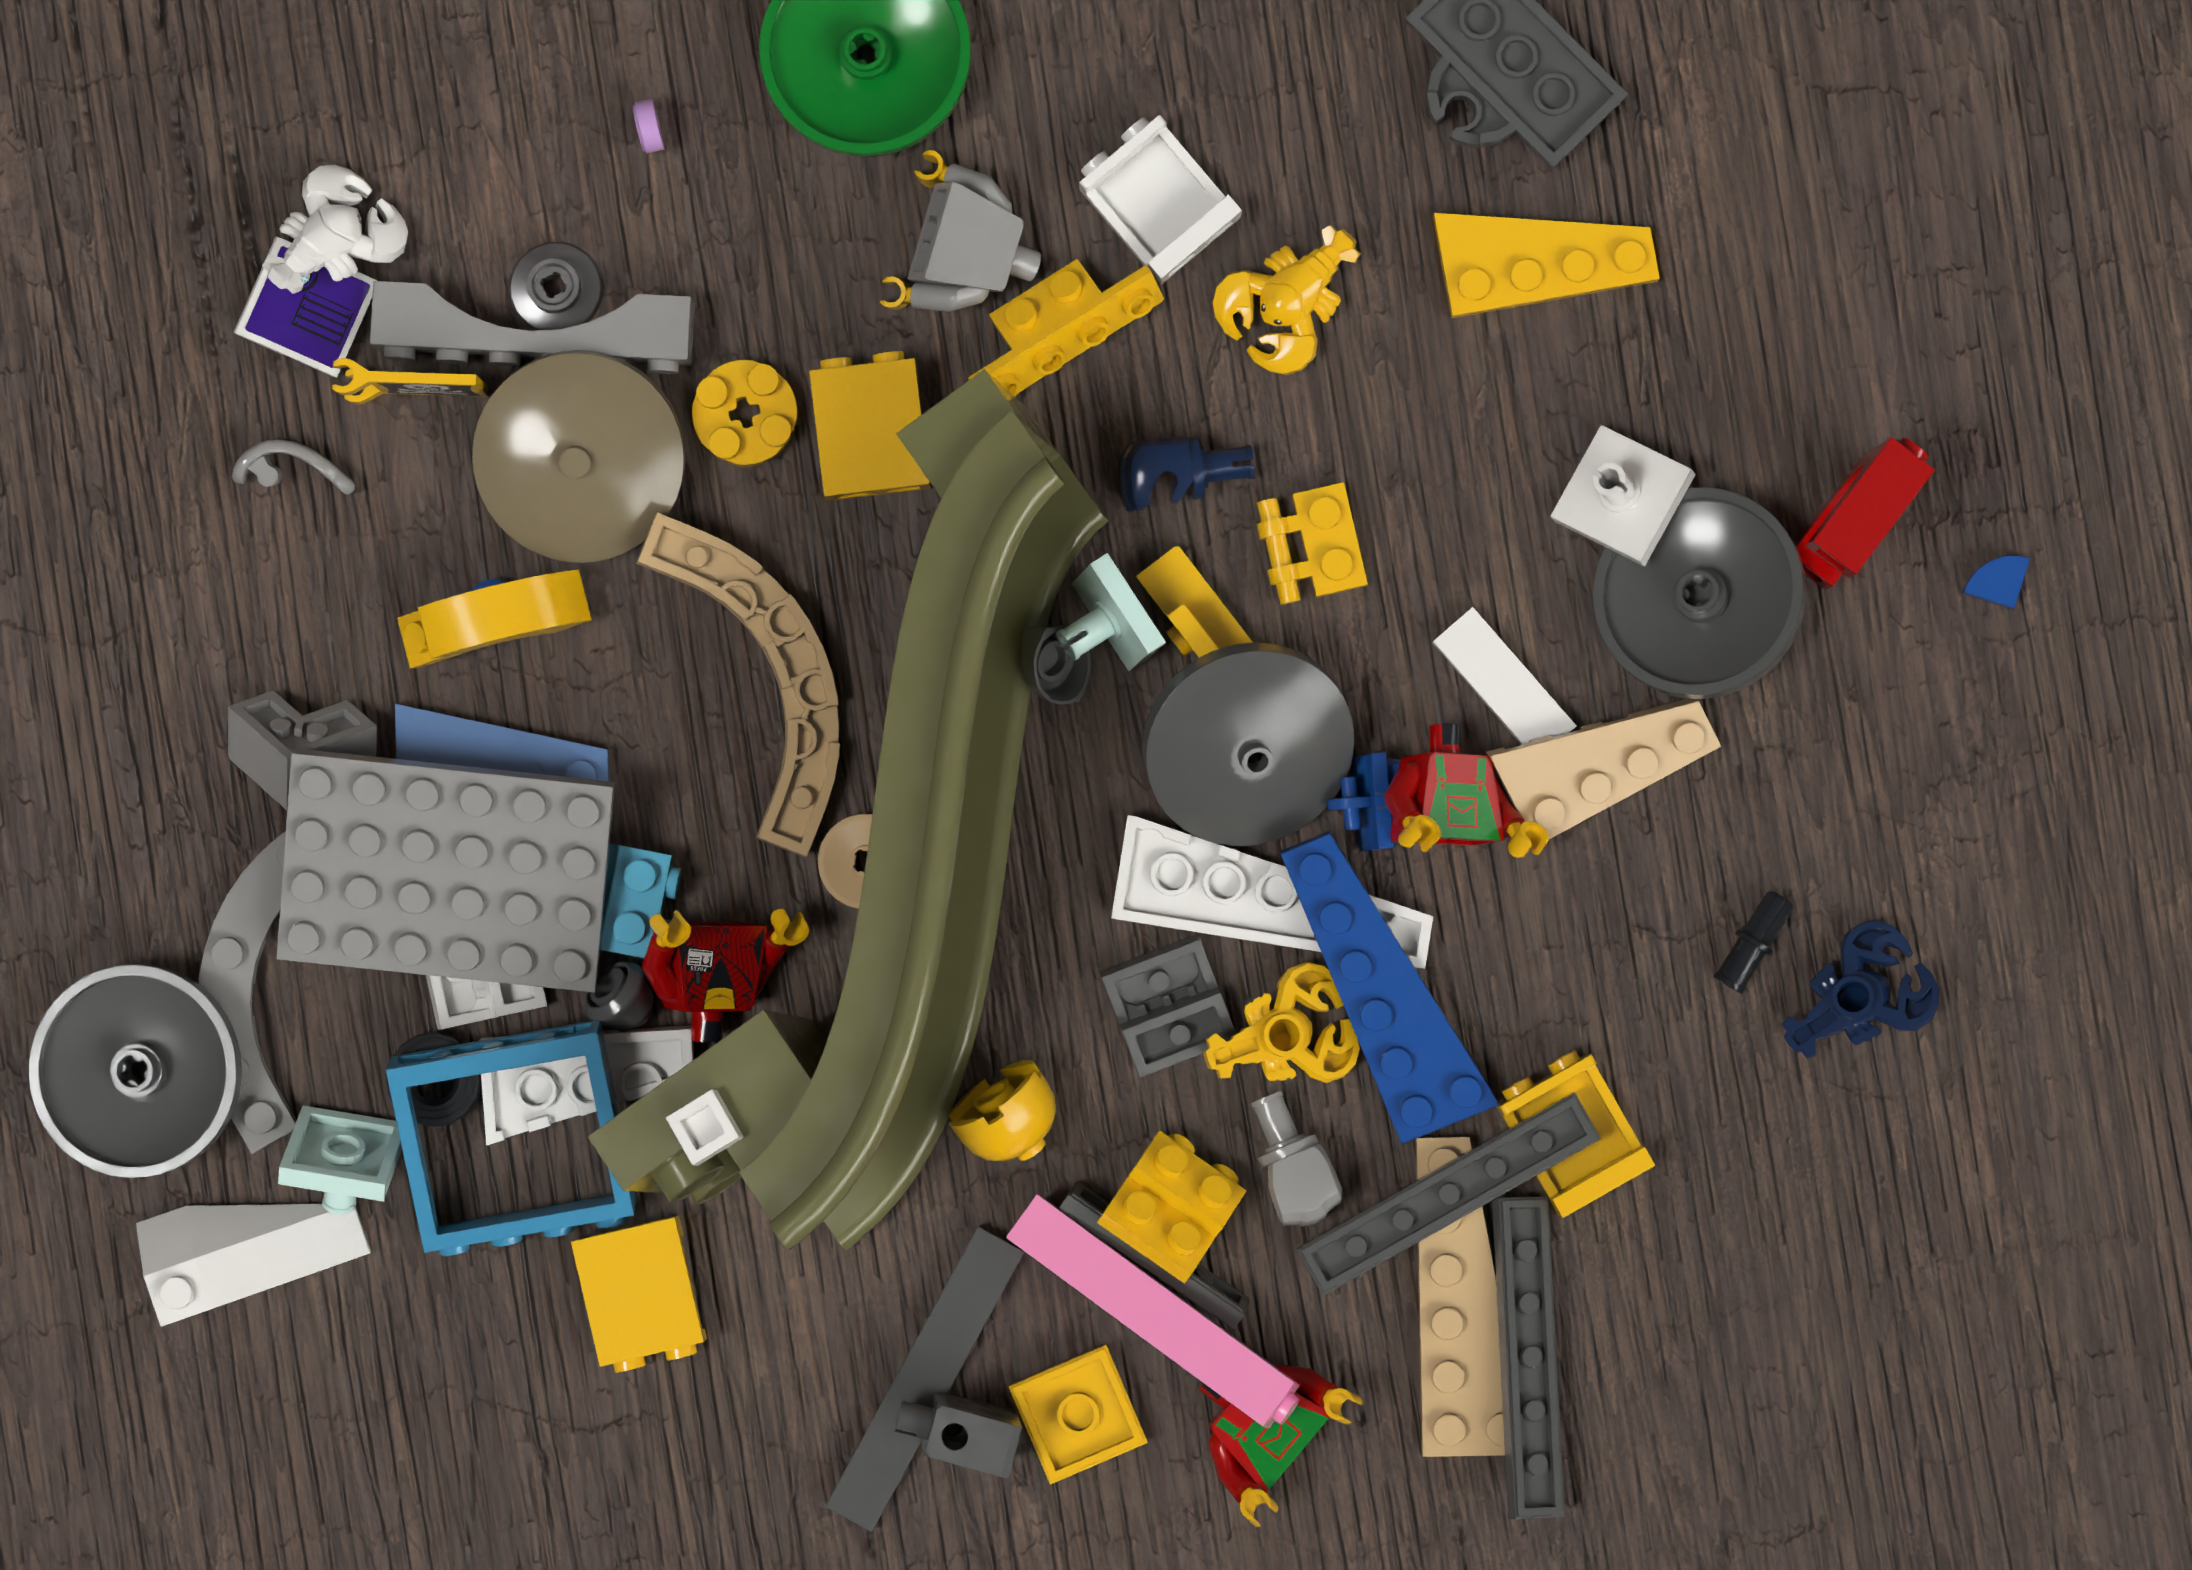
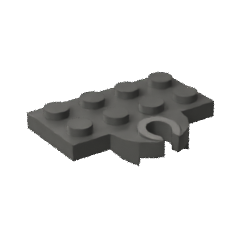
[1404,0,1628,171]

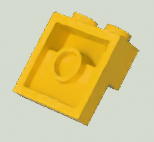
[1097,1130,1247,1284]

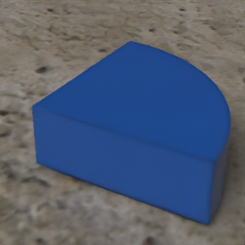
[1961,556,2030,609]

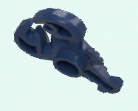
[1782,920,1939,1059]

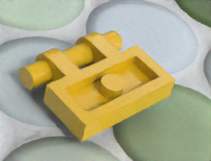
[1256,482,1368,605]

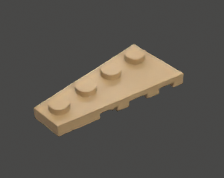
[1486,699,1721,839]

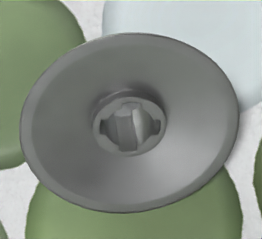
[509,242,603,331]

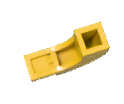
[397,569,592,669]

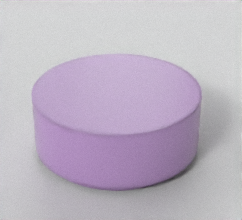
[632,98,665,154]

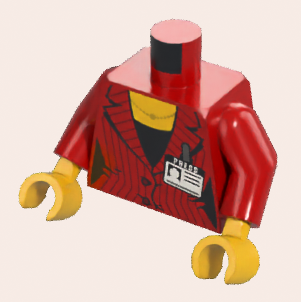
[642,909,809,1042]

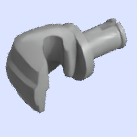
[1250,1091,1342,1227]

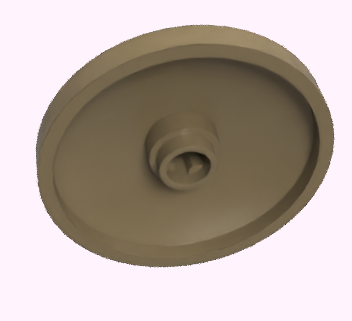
[472,350,686,563]

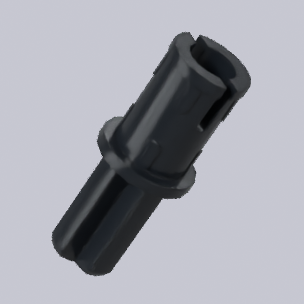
[1713,891,1794,994]

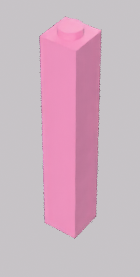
[1006,1194,1300,1428]

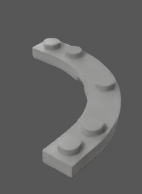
[199,831,297,1154]

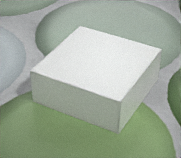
[666,1089,744,1166]

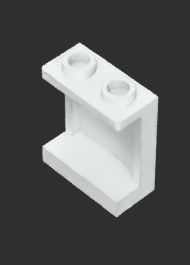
[1079,115,1242,285]

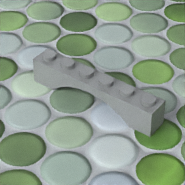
[370,281,695,374]

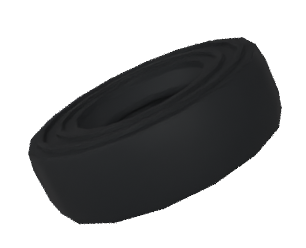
[386,1032,482,1127]

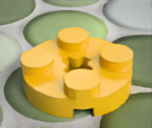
[692,360,798,467]

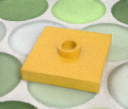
[1008,1344,1148,1485]

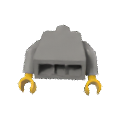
[880,150,1041,312]

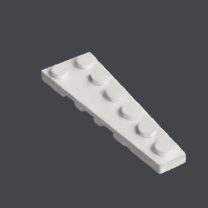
[1111,815,1433,969]

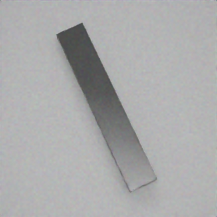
[1296,1092,1601,1296]
[1492,1197,1565,1519]
[825,1226,1025,1532]

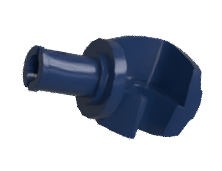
[1118,436,1255,512]

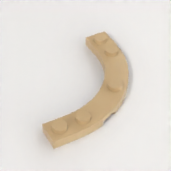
[636,512,840,857]

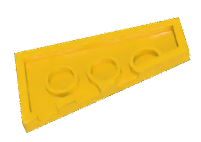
[1433,213,1660,318]

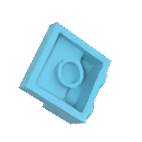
[600,844,681,958]

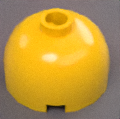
[949,1060,1056,1161]

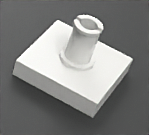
[1550,425,1696,567]

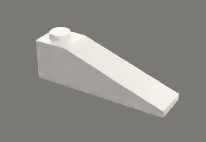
[136,1203,372,1327]

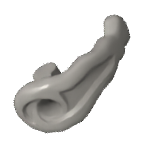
[232,439,355,495]

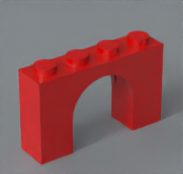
[1795,437,1935,590]

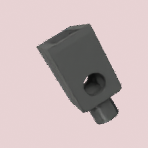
[894,1392,1022,1479]

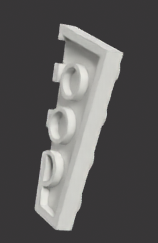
[479,1025,694,1146]

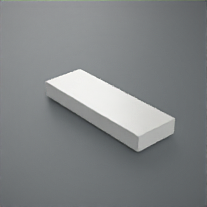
[1432,607,1577,745]

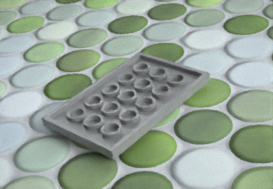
[277,748,615,993]

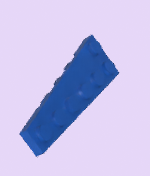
[1280,831,1499,1144]

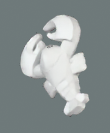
[262,165,408,294]

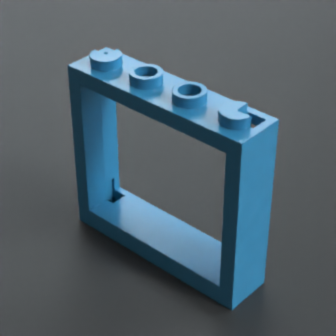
[386,1020,637,1256]

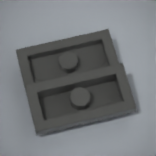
[1099,934,1236,1078]

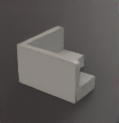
[228,690,377,810]

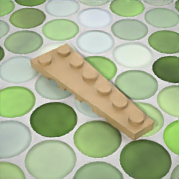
[1415,1136,1505,1457]

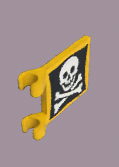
[332,358,489,405]

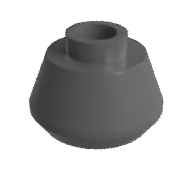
[585,962,654,1031]

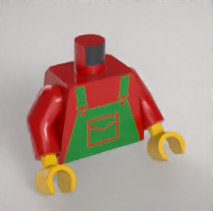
[1384,723,1549,858]
[1198,1364,1363,1527]

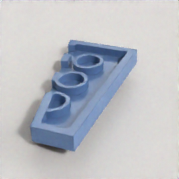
[395,704,610,781]

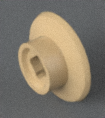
[818,814,872,909]

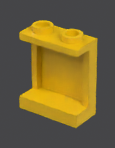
[809,351,931,501]
[1496,1050,1655,1218]
[571,1215,707,1373]

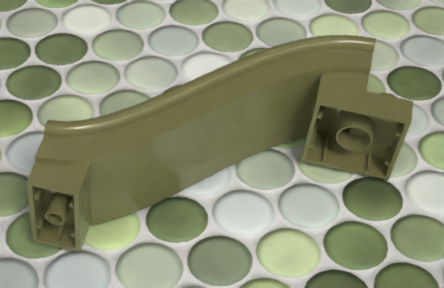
[587,369,1108,1250]

